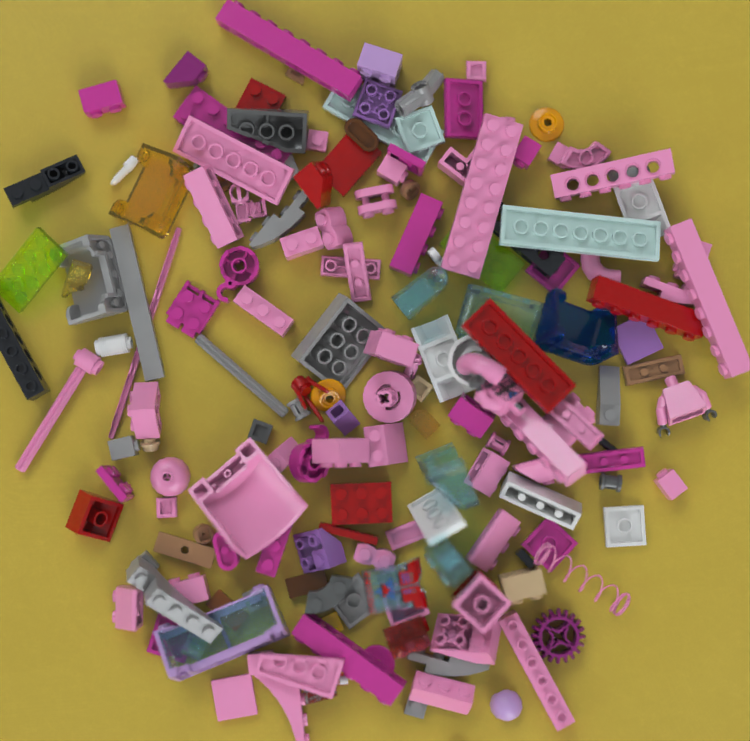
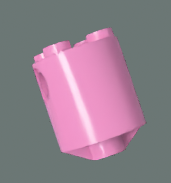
[542,392,596,446]

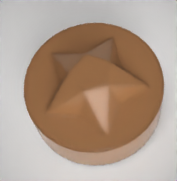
[400,179,420,200]
[193,523,214,545]

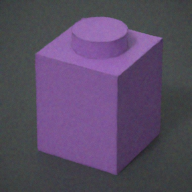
[325,400,360,436]

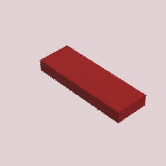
[318,522,378,545]

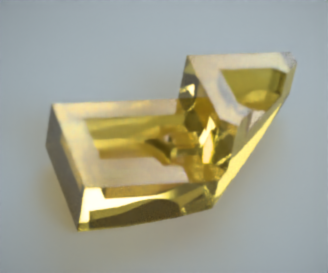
[61,259,93,298]

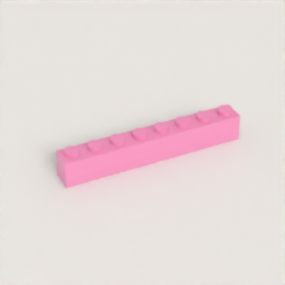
[664,218,750,379]

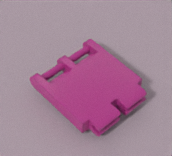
[166,280,221,338]

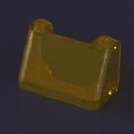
[109,143,195,239]

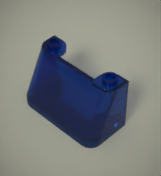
[534,288,619,366]

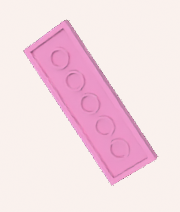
[173,115,295,205]

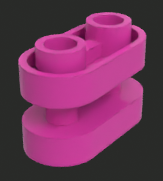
[213,531,240,571]

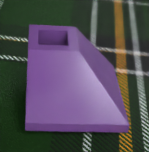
[293,528,347,574]

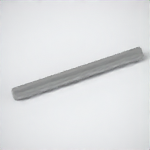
[195,334,289,417]

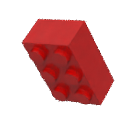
[330,481,393,525]

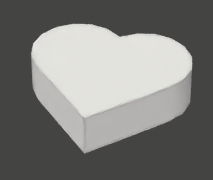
[427,247,443,269]

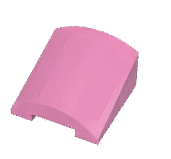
[187,437,308,559]

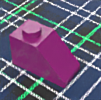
[163,51,209,89]

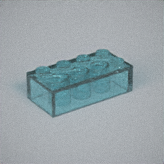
[423,538,473,588]

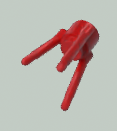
[291,376,329,423]

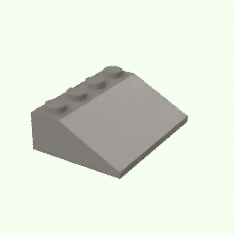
[291,293,384,389]

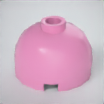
[150,457,191,496]

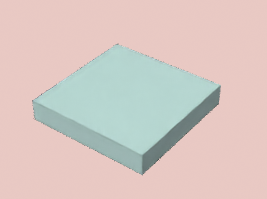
[394,105,445,155]

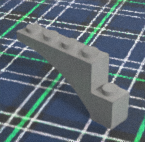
[126,555,223,644]

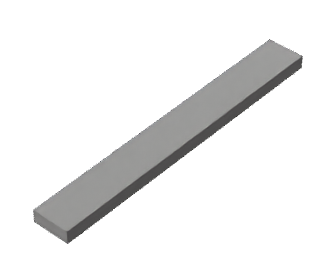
[109,224,166,382]

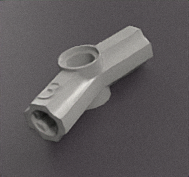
[394,69,445,117]

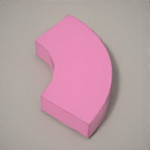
[558,141,612,170]

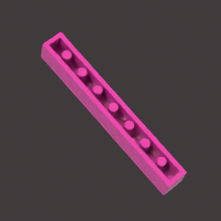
[215,0,363,102]

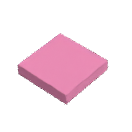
[211,673,258,721]

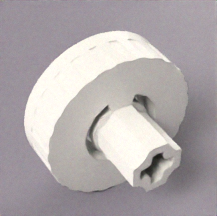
[448,335,494,388]

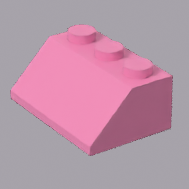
[465,508,521,572]

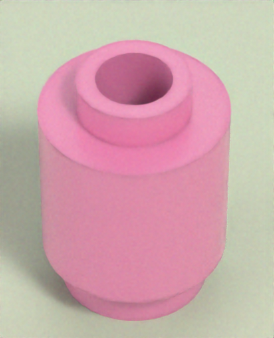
[73,348,104,376]

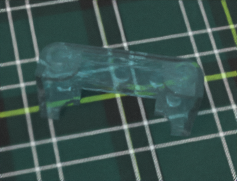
[455,284,546,342]

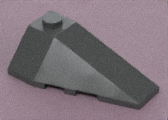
[227,108,309,154]

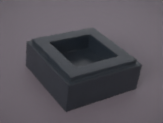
[514,548,535,569]

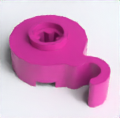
[216,246,260,303]
[289,425,329,483]

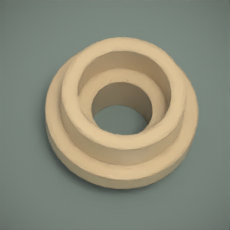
[140,438,160,452]

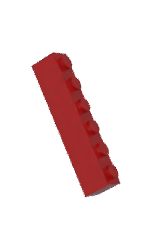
[586,275,703,341]

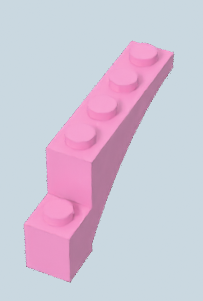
[247,649,310,741]

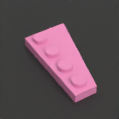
[254,652,345,699]

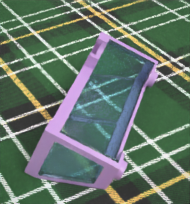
[153,584,291,682]

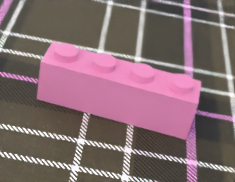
[183,164,245,249]

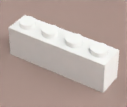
[499,471,582,530]

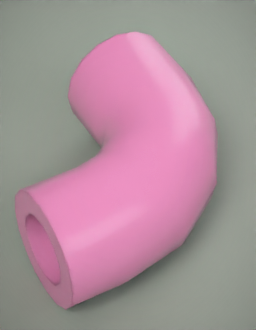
[580,254,621,283]
[456,353,506,386]

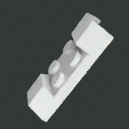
[608,166,670,237]
[411,314,475,403]

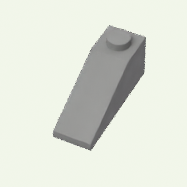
[595,365,621,426]

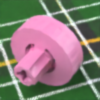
[363,370,417,423]

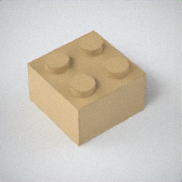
[498,565,547,605]

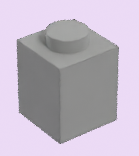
[107,436,141,461]

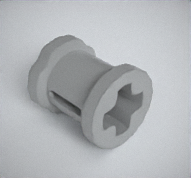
[286,398,311,422]

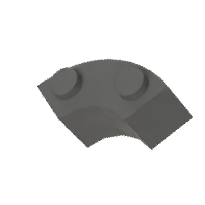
[305,574,352,614]

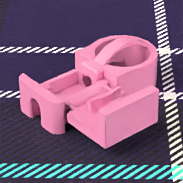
[229,184,268,224]

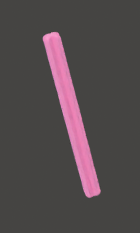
[15,367,86,472]

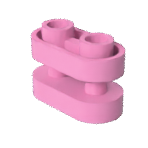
[354,184,397,219]

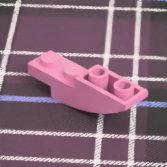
[640,275,694,307]

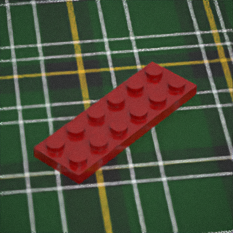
[461,298,577,414]

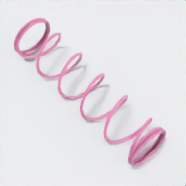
[534,542,631,616]

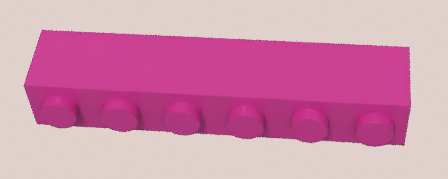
[291,613,407,706]

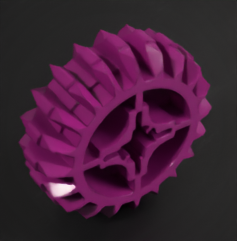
[530,608,586,664]

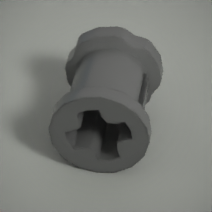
[599,472,622,492]

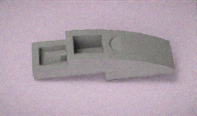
[249,190,309,250]
[407,646,490,676]

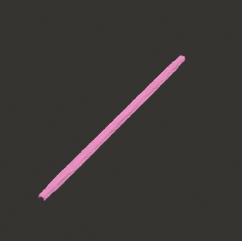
[108,227,182,439]

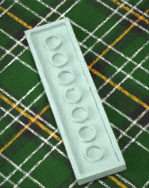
[499,205,661,262]

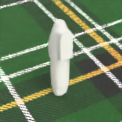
[110,155,139,186]

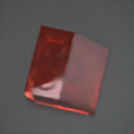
[383,615,432,660]

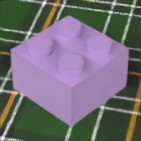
[357,42,403,88]

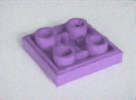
[352,78,403,130]
[610,320,664,365]

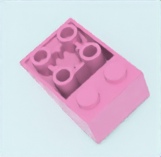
[430,613,501,665]

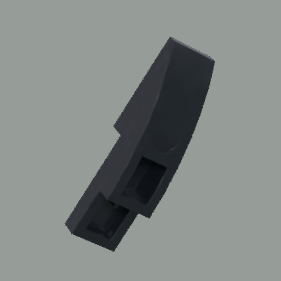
[3,154,86,208]

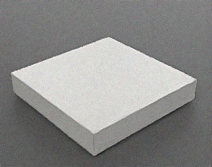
[603,505,647,547]

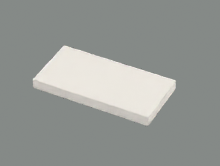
[407,486,467,547]

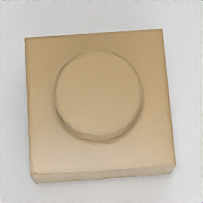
[412,375,433,402]

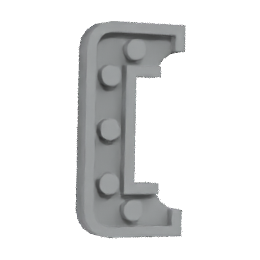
[50,234,128,325]

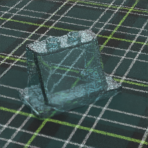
[415,442,480,510]

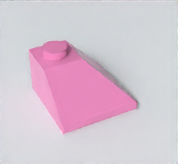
[511,458,555,486]

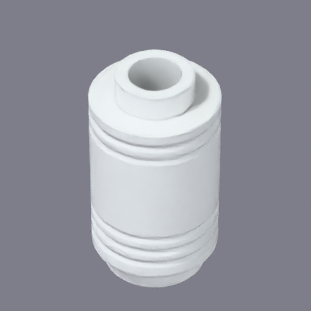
[94,333,133,357]

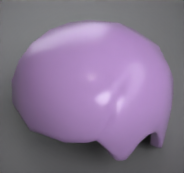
[490,689,523,721]

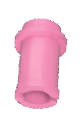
[403,353,422,379]

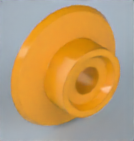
[529,107,564,142]
[311,379,346,412]

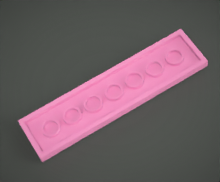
[440,113,523,279]

